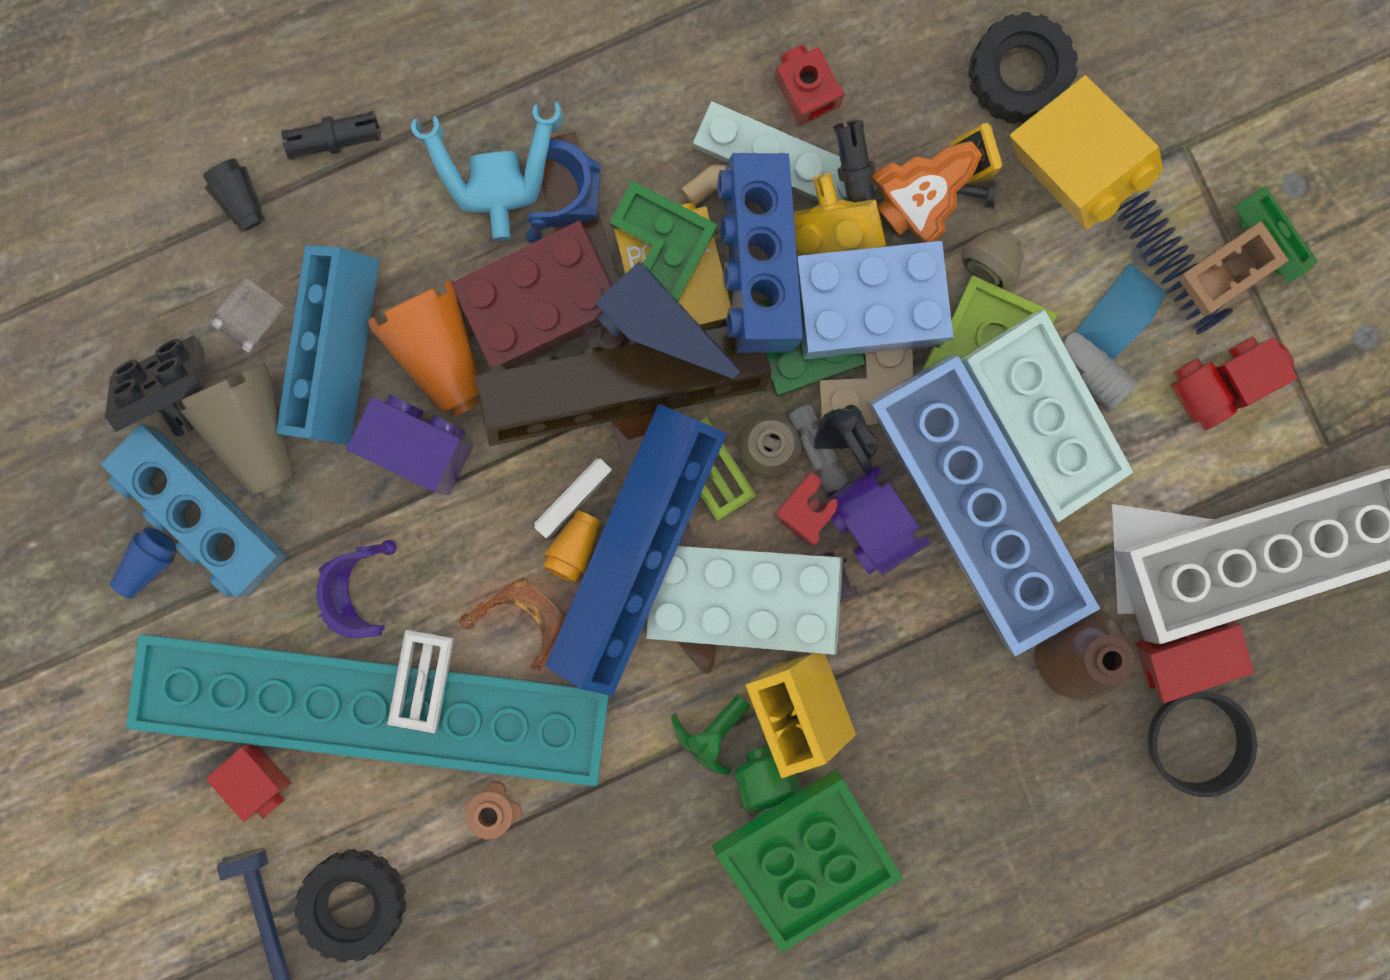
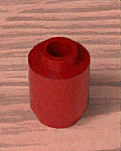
[1170,358,1238,431]

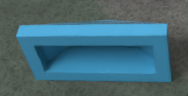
[1075,264,1167,359]

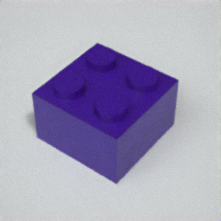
[346,394,474,495]

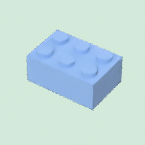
[797,241,953,360]

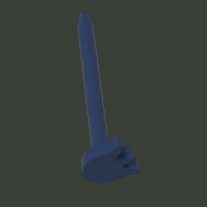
[217,848,291,980]

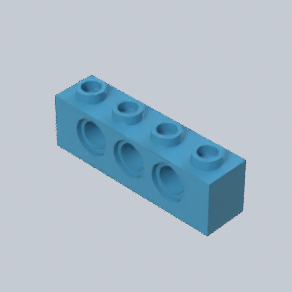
[101,424,288,598]

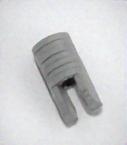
[1062,331,1138,412]

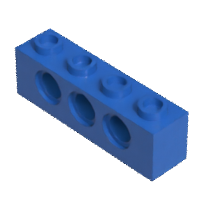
[717,153,803,353]

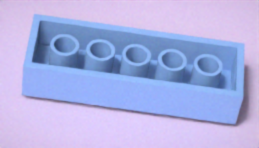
[866,355,1100,657]

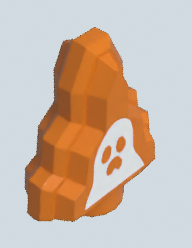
[872,141,982,243]

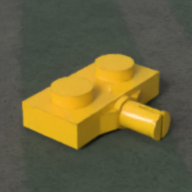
[793,172,886,256]

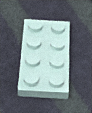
[961,310,1134,522]
[646,546,843,655]

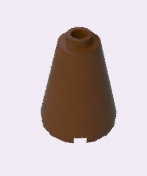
[1035,609,1135,700]

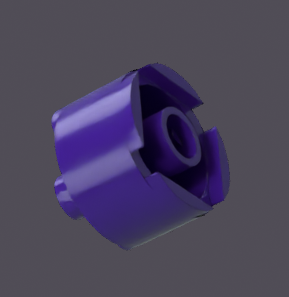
[829,465,931,576]

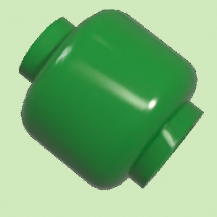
[734,746,802,816]

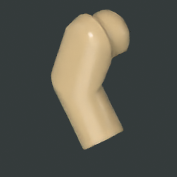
[681,165,726,207]

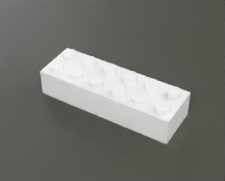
[1115,465,1390,644]

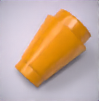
[543,510,601,584]

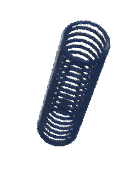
[1116,191,1233,335]

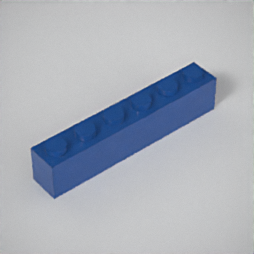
[545,404,727,696]

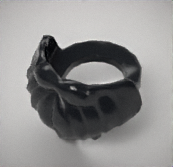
[814,404,878,473]

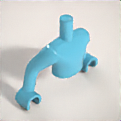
[411,101,564,242]

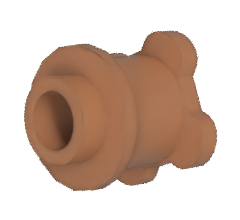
[465,781,522,840]

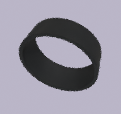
[1148,692,1257,797]

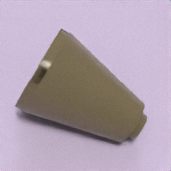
[176,362,294,500]

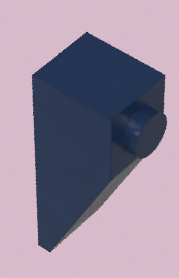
[595,261,740,379]

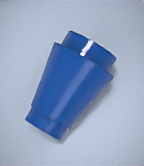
[110,527,177,599]

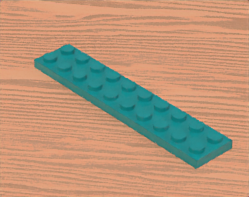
[126,633,609,786]

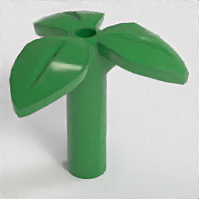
[671,695,751,775]

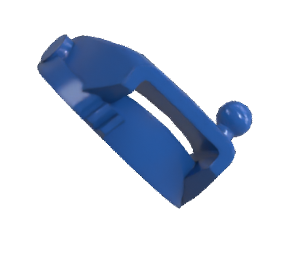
[526,140,601,243]

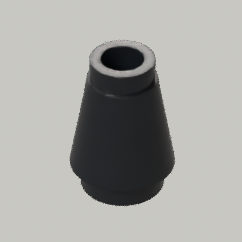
[203,158,266,232]

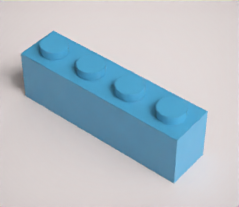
[276,245,379,445]

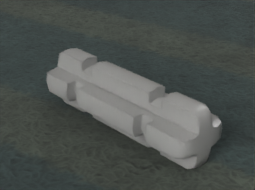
[788,404,849,493]

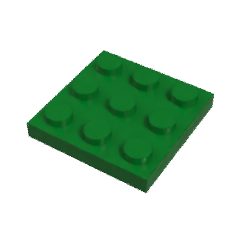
[712,769,903,953]

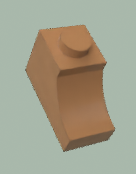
[1177,221,1289,317]

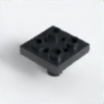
[105,335,204,436]

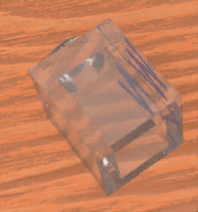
[210,277,285,353]

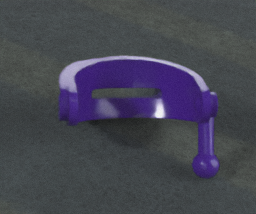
[316,540,397,638]

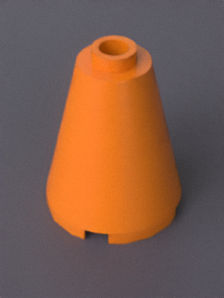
[366,279,478,417]

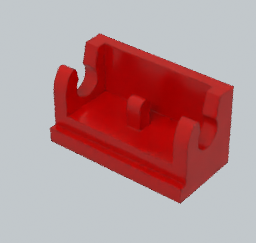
[772,472,837,545]
[1134,621,1254,703]

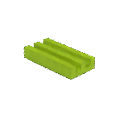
[700,417,756,521]

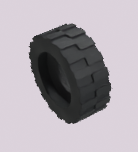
[968,12,1078,124]
[294,849,407,963]

